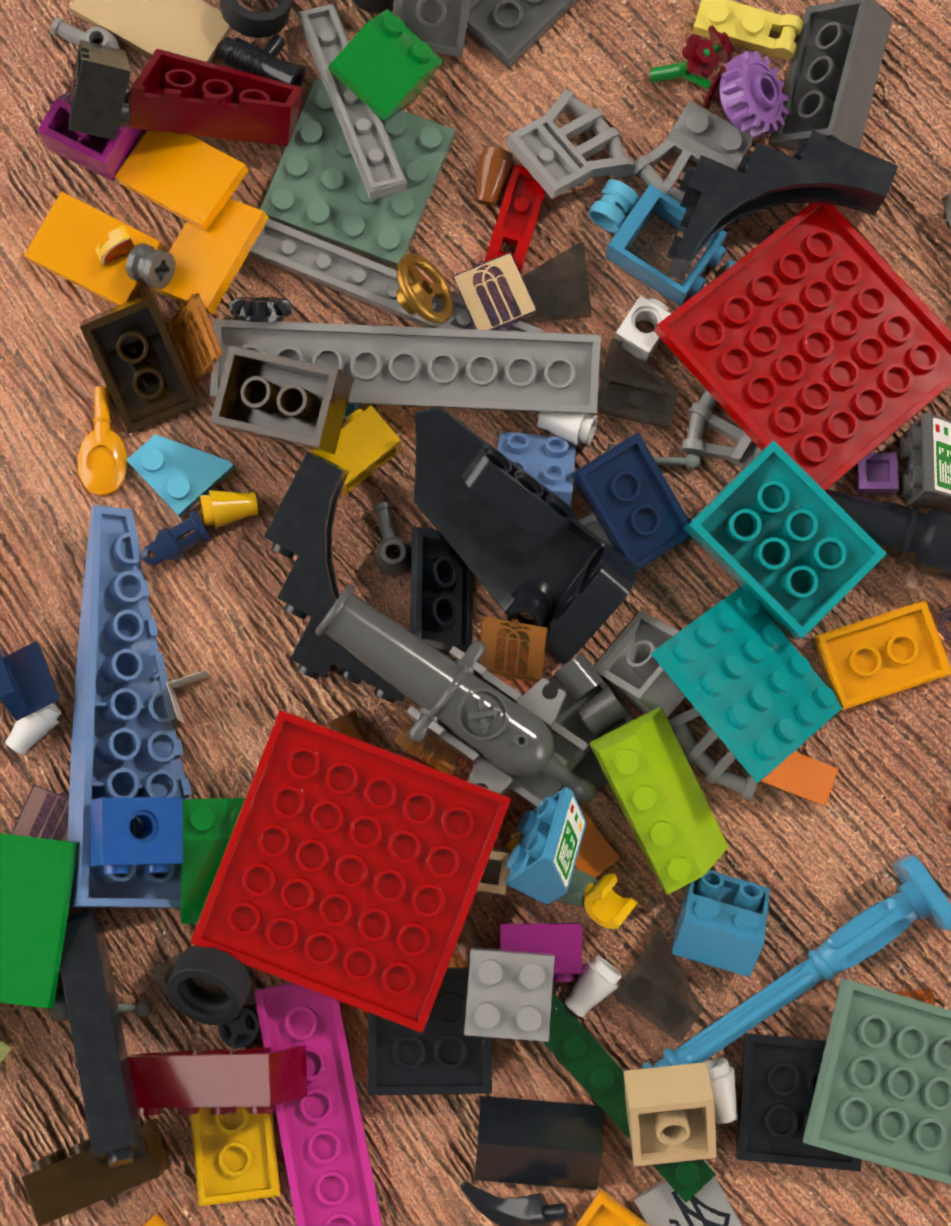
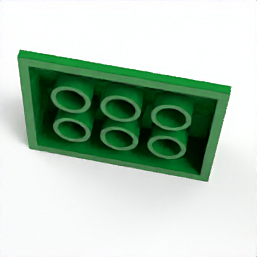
[0,833,79,1009]

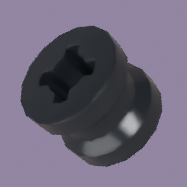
[218,1005,261,1048]

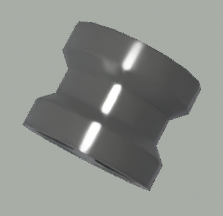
[126,243,175,289]

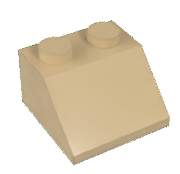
[623,1062,717,1166]

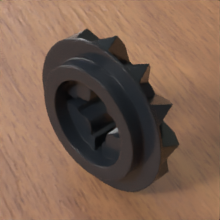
[230,296,292,322]

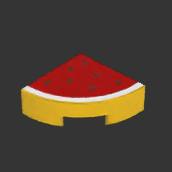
[96,225,135,265]

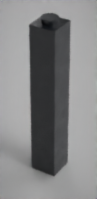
[60,909,146,1169]

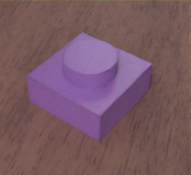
[856,452,899,494]

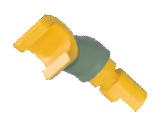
[506,833,638,930]

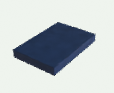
[570,432,691,571]

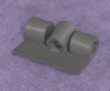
[543,653,633,791]

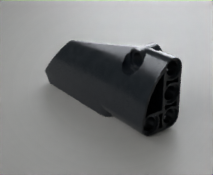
[413,407,638,665]

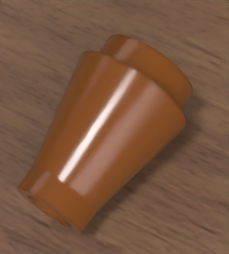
[474,146,514,207]

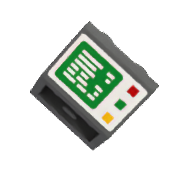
[899,413,951,509]

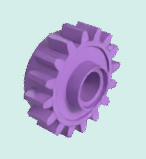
[720,51,788,138]

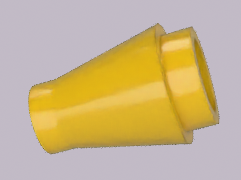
[200,490,258,529]

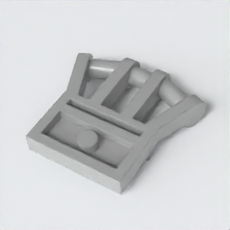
[506,88,634,199]
[632,101,755,203]
[681,386,762,469]
[668,707,758,801]

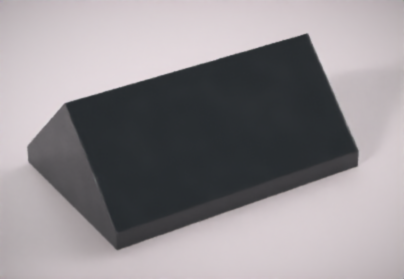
[410,527,473,654]
[474,1095,603,1190]

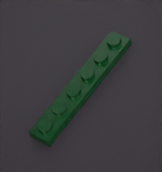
[542,991,716,1203]

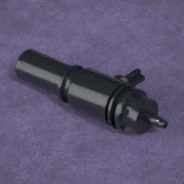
[825,489,951,581]

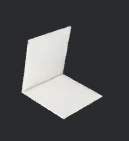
[166,670,211,724]

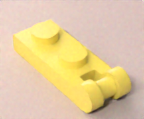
[692,0,803,59]

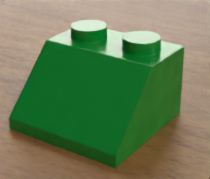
[327,9,443,121]

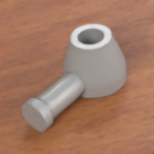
[50,17,120,49]

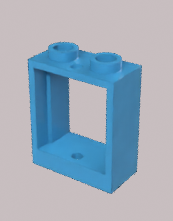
[605,184,727,306]

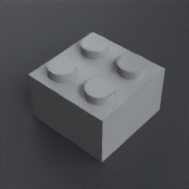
[464,947,555,1042]

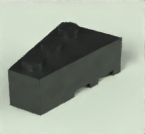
[68,40,131,140]

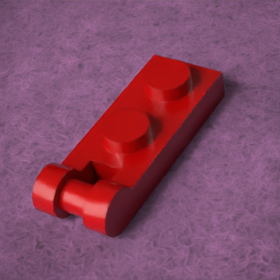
[484,164,546,276]

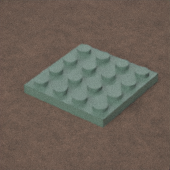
[260,79,456,268]
[803,979,951,1184]

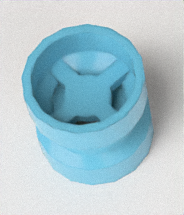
[588,179,640,233]

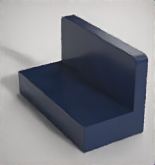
[0,642,59,721]

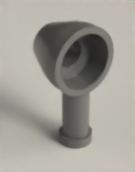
[373,502,412,576]

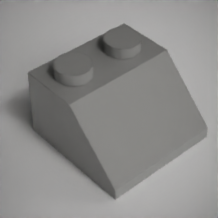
[594,610,685,718]

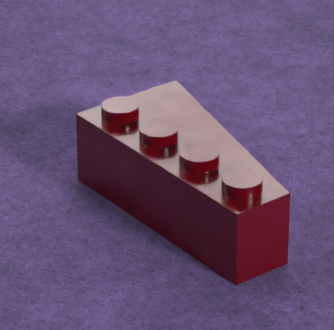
[130,49,302,146]
[128,1045,308,1115]

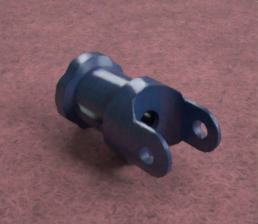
[142,510,212,565]

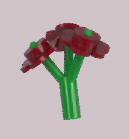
[650,25,734,109]

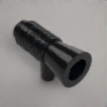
[219,34,306,87]

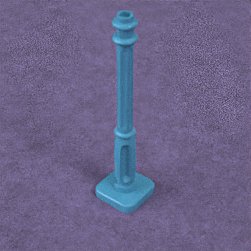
[642,854,951,1068]

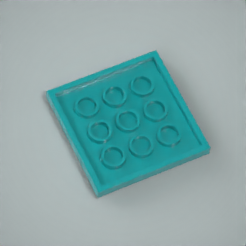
[651,587,843,783]

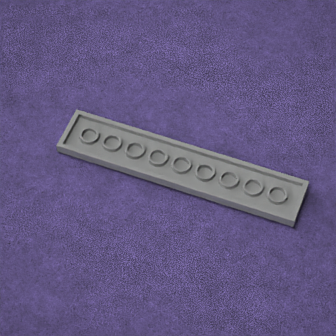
[210,319,601,415]

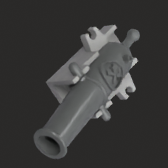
[315,585,596,808]

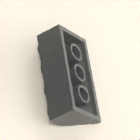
[771,0,893,151]

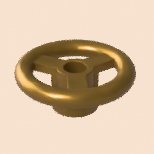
[396,254,453,324]

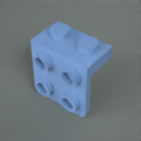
[498,432,576,507]

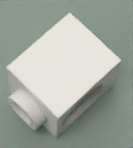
[613,295,671,364]

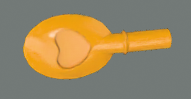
[77,386,128,496]

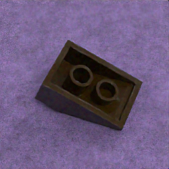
[79,291,200,434]

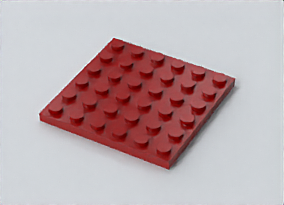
[654,203,951,491]
[190,710,512,1033]

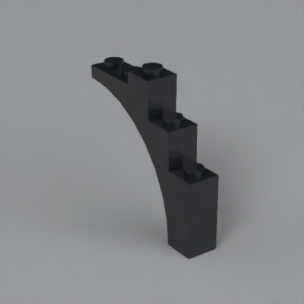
[666,130,898,280]
[264,452,407,703]

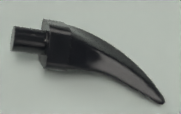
[461,1182,568,1226]

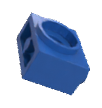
[90,797,183,874]

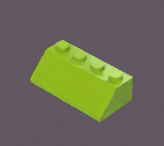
[589,706,728,895]

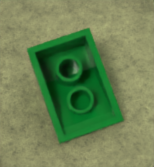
[180,798,245,924]

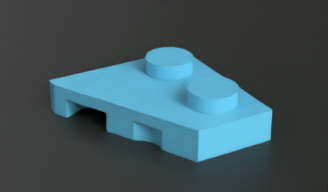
[127,434,235,518]

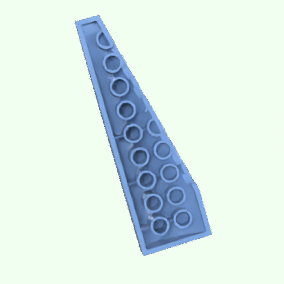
[67,505,192,908]

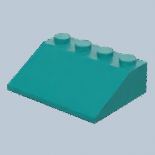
[683,440,887,639]

